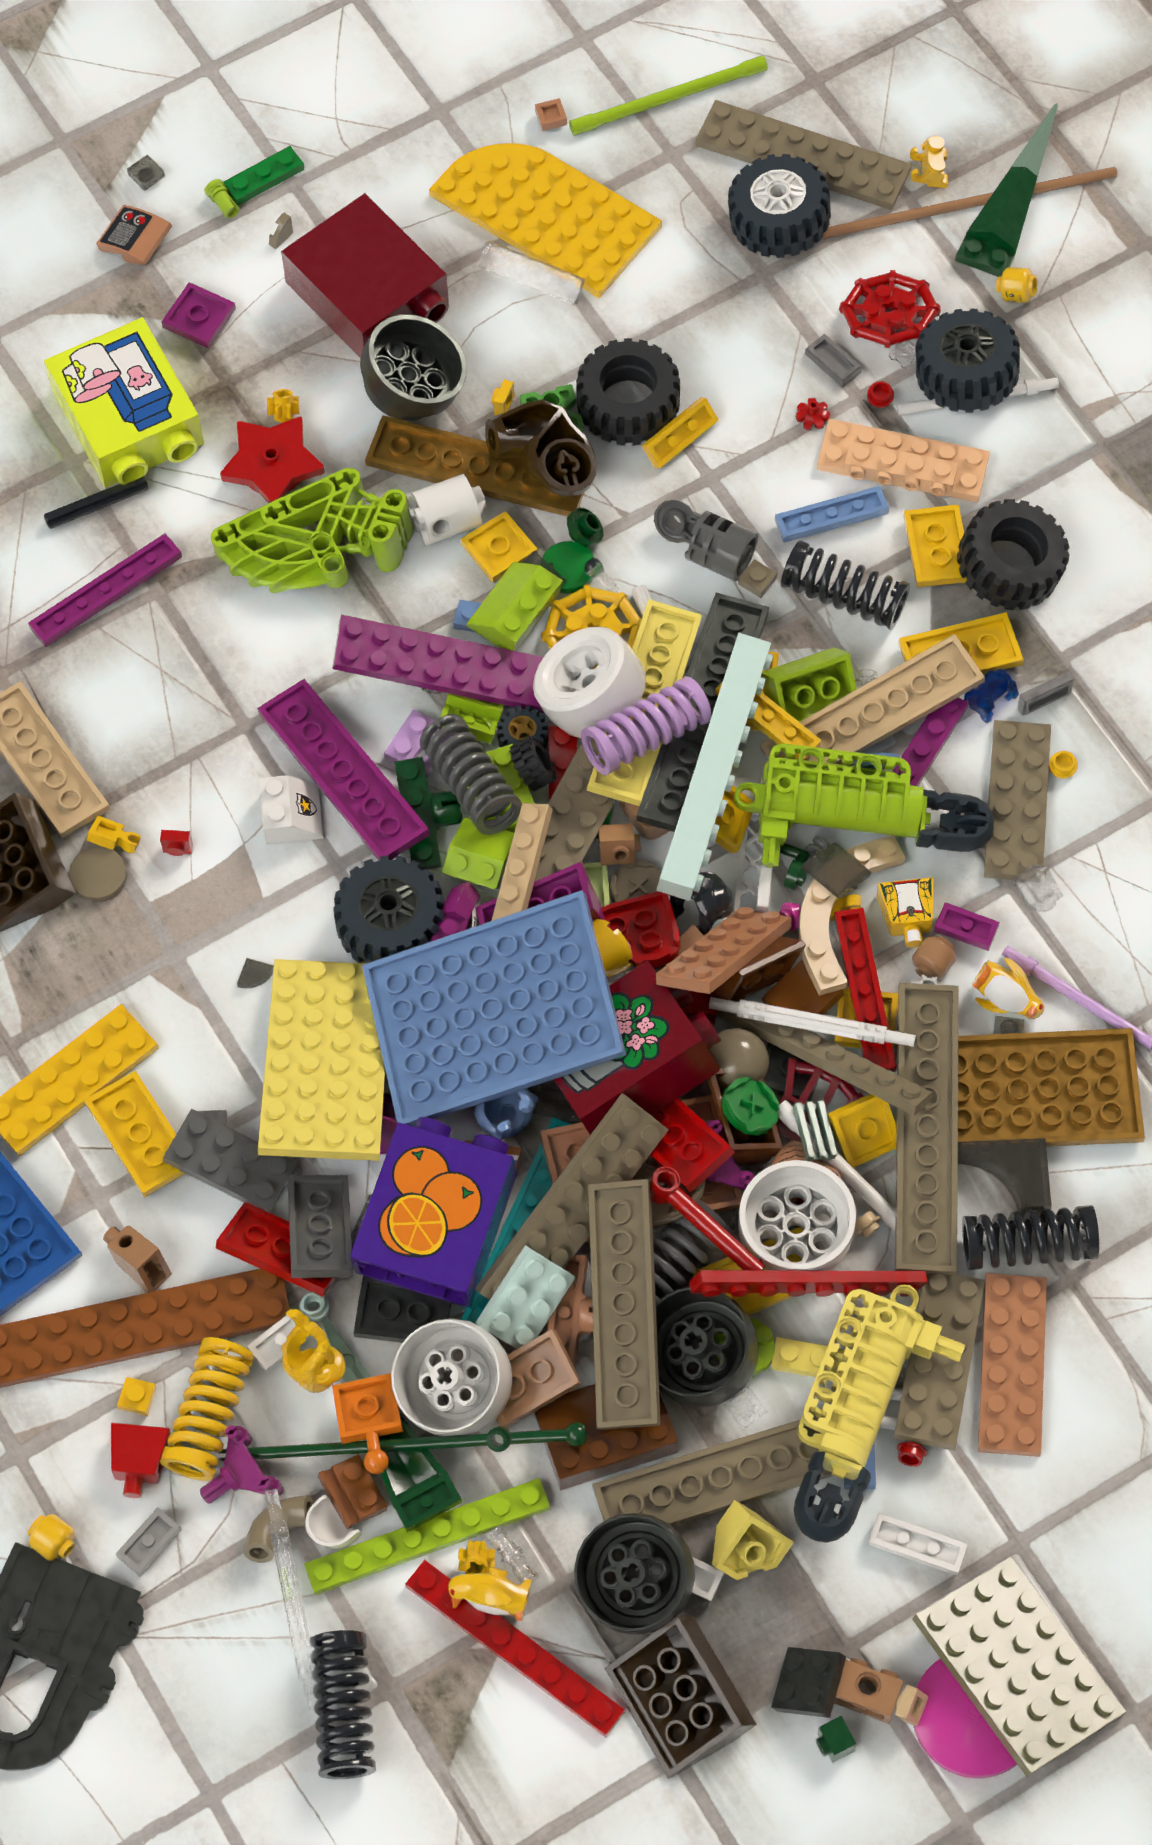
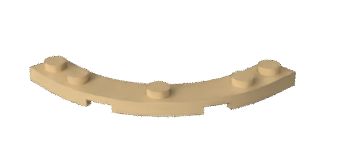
[798,835,906,996]

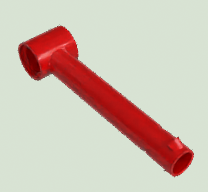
[650,1166,766,1270]

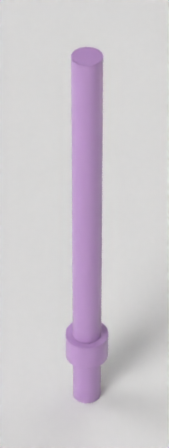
[1002,946,1152,1050]

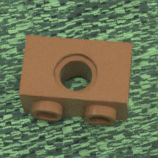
[834,1658,904,1724]

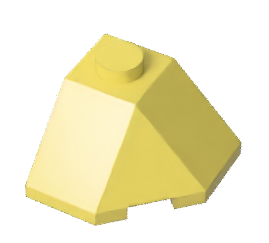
[712,1500,794,1580]

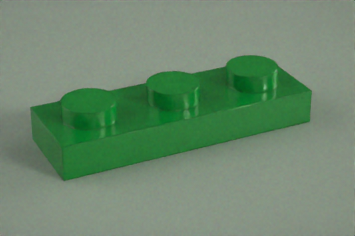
[223,146,305,206]

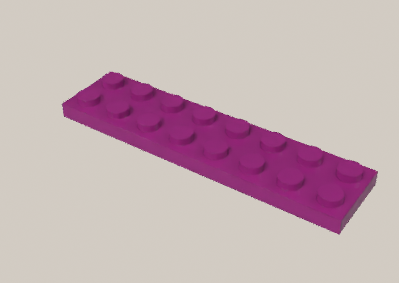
[332,614,545,713]
[257,679,430,861]

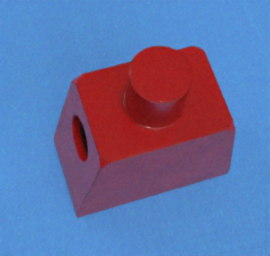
[111,1423,172,1498]

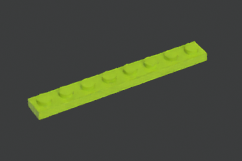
[304,1478,550,1595]

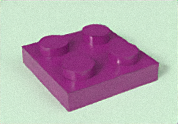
[161,282,236,349]

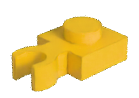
[86,815,141,853]

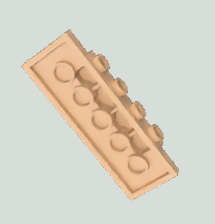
[817,419,990,503]

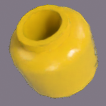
[996,267,1038,303]
[27,1514,75,1561]

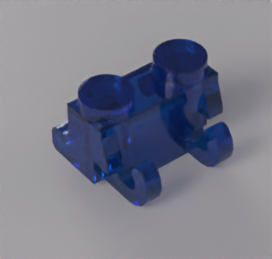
[964,669,1019,724]

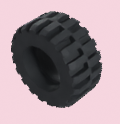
[576,338,680,446]
[957,499,1070,610]

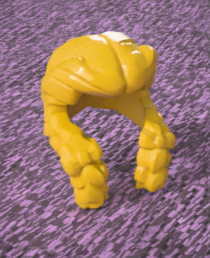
[281,1309,346,1393]

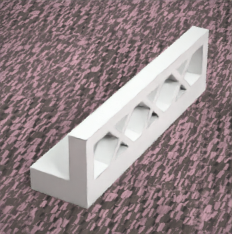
[733,812,773,913]

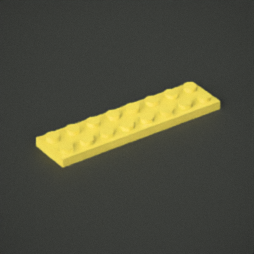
[587,599,702,806]

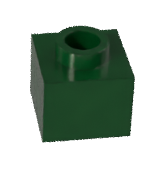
[815,1716,857,1763]

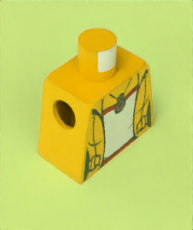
[876,877,934,948]

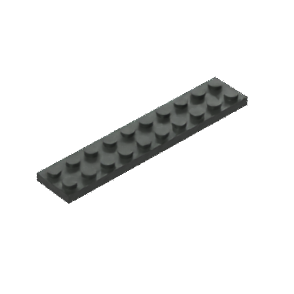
[636,592,769,832]

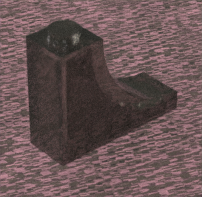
[958,1138,1052,1218]

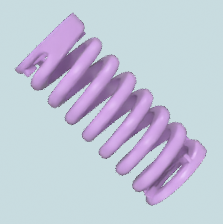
[581,676,711,776]

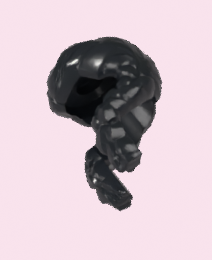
[670,872,734,936]

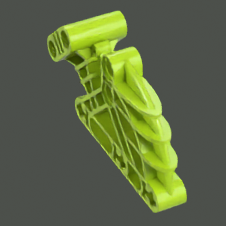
[210,468,414,593]

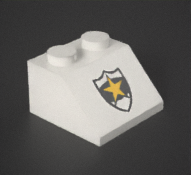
[259,775,324,845]

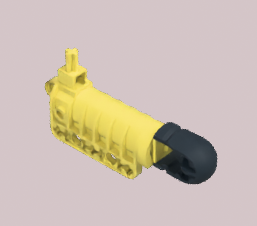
[793,1285,965,1543]

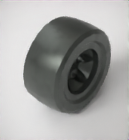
[656,1287,759,1407]
[574,1513,695,1635]

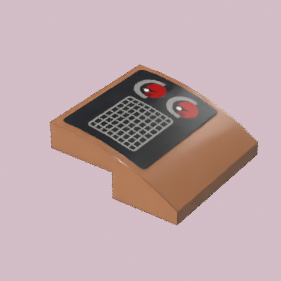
[96,205,172,265]

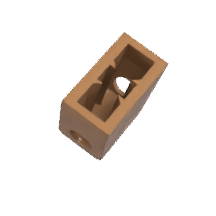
[103,1226,172,1293]

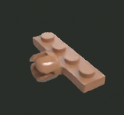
[547,1255,593,1369]

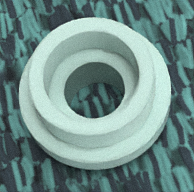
[299,1292,330,1322]

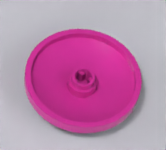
[913,1658,1017,1779]

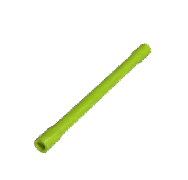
[569,55,768,136]

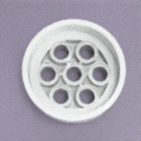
[738,1160,856,1271]

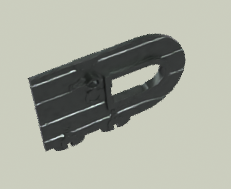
[0,1542,144,1771]

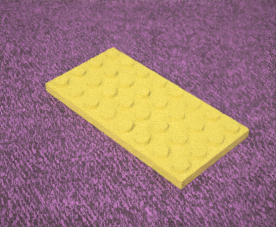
[258,959,385,1161]

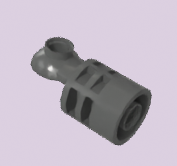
[654,500,758,582]

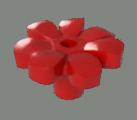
[795,398,830,430]

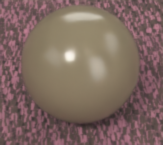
[707,1028,769,1092]

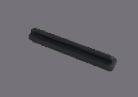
[44,477,149,529]

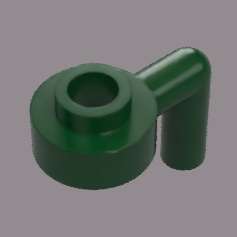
[780,843,809,890]

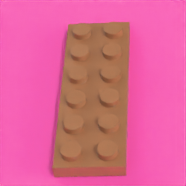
[656,907,791,994]
[978,1273,1047,1457]

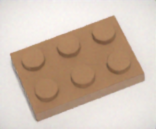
[475,1329,583,1428]

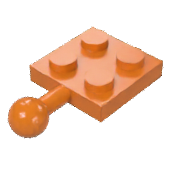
[332,1373,403,1474]

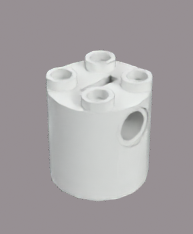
[406,474,486,546]

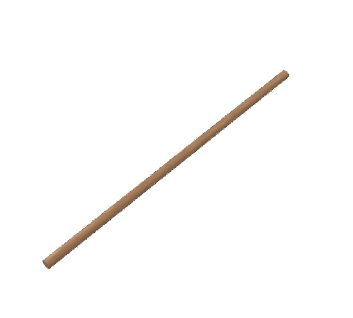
[822,167,1117,239]

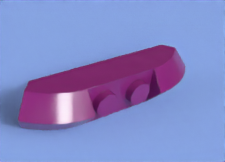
[430,881,480,942]

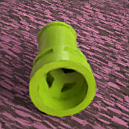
[204,179,240,219]

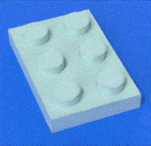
[475,1245,576,1349]

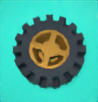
[497,705,548,749]

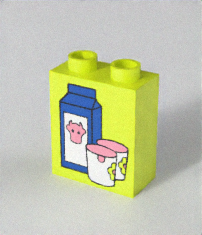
[44,317,204,488]

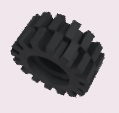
[509,735,556,792]

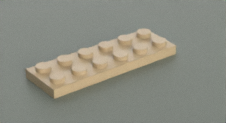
[0,681,111,839]

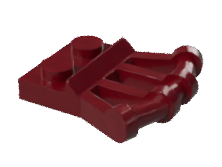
[776,1057,865,1153]

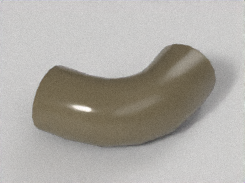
[243,1495,314,1563]

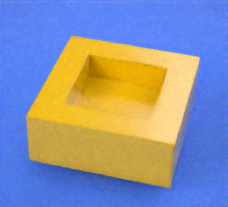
[491,379,515,416]
[117,1377,157,1416]

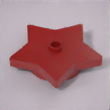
[220,416,325,503]

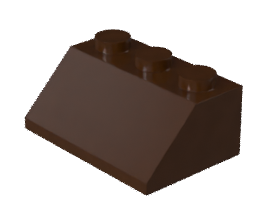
[710,936,806,1002]
[708,1068,783,1165]

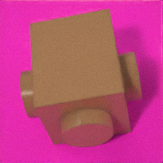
[599,823,641,865]

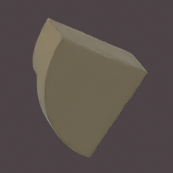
[269,212,293,250]

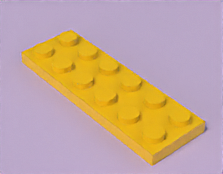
[0,1004,159,1157]

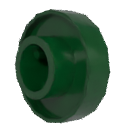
[567,507,604,548]

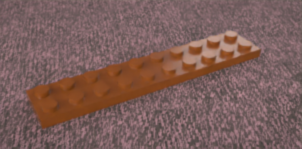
[0,1268,290,1388]

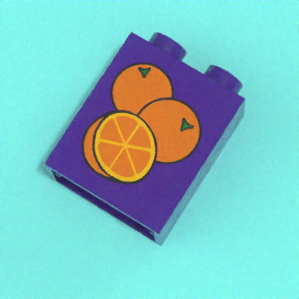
[350,1117,517,1309]

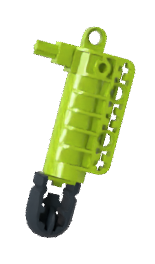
[733,743,994,868]

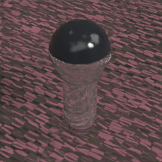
[584,558,619,593]

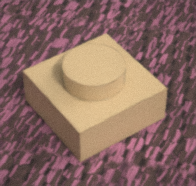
[895,1685,928,1727]

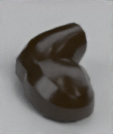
[485,399,597,497]

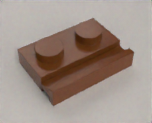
[318,1454,388,1529]

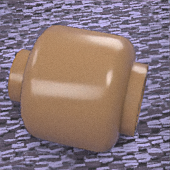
[912,936,956,980]

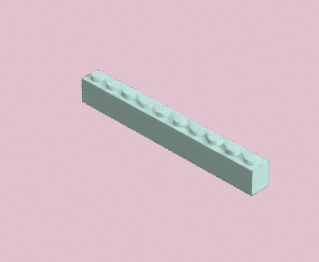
[656,632,773,901]

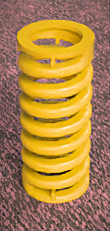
[160,1337,254,1481]

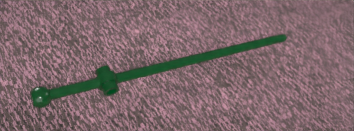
[218,1422,587,1461]

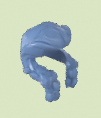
[474,1088,539,1140]

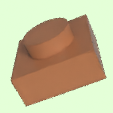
[535,98,567,131]

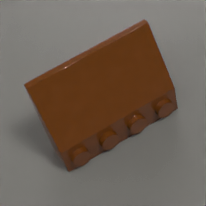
[534,1384,678,1491]

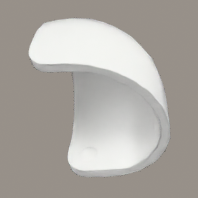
[305,1495,362,1549]

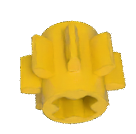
[267,389,300,423]
[458,1540,496,1574]

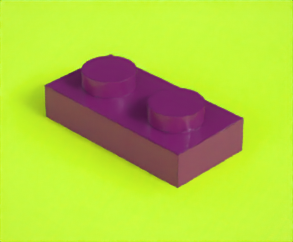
[934,902,1000,951]

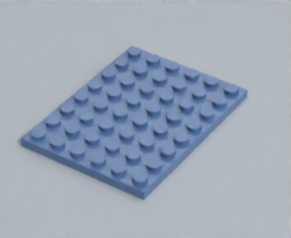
[362,890,626,1126]

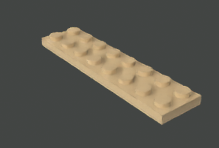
[760,634,985,765]

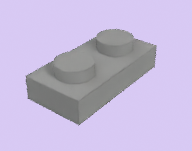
[116,1507,182,1577]

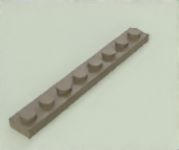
[717,998,932,1116]

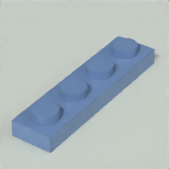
[775,486,889,543]

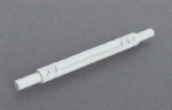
[709,997,916,1047]

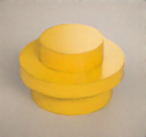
[1049,751,1078,779]

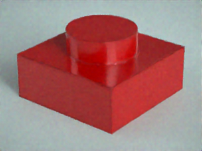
[160,830,193,856]

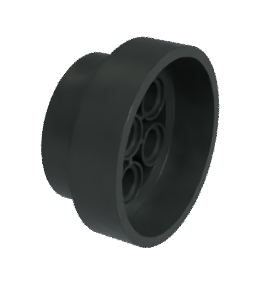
[360,315,467,421]

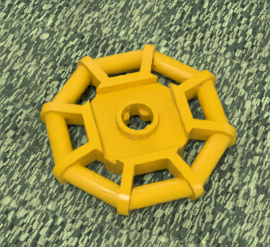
[541,584,642,669]

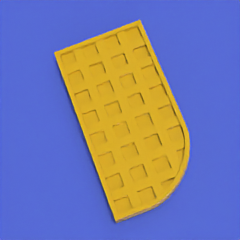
[429,143,662,298]

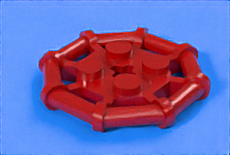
[839,270,941,348]

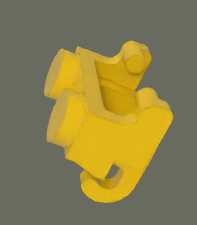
[910,135,948,188]

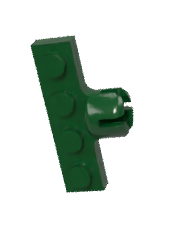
[394,756,463,871]

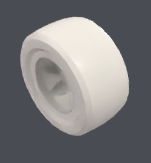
[533,627,646,738]
[391,1319,512,1436]

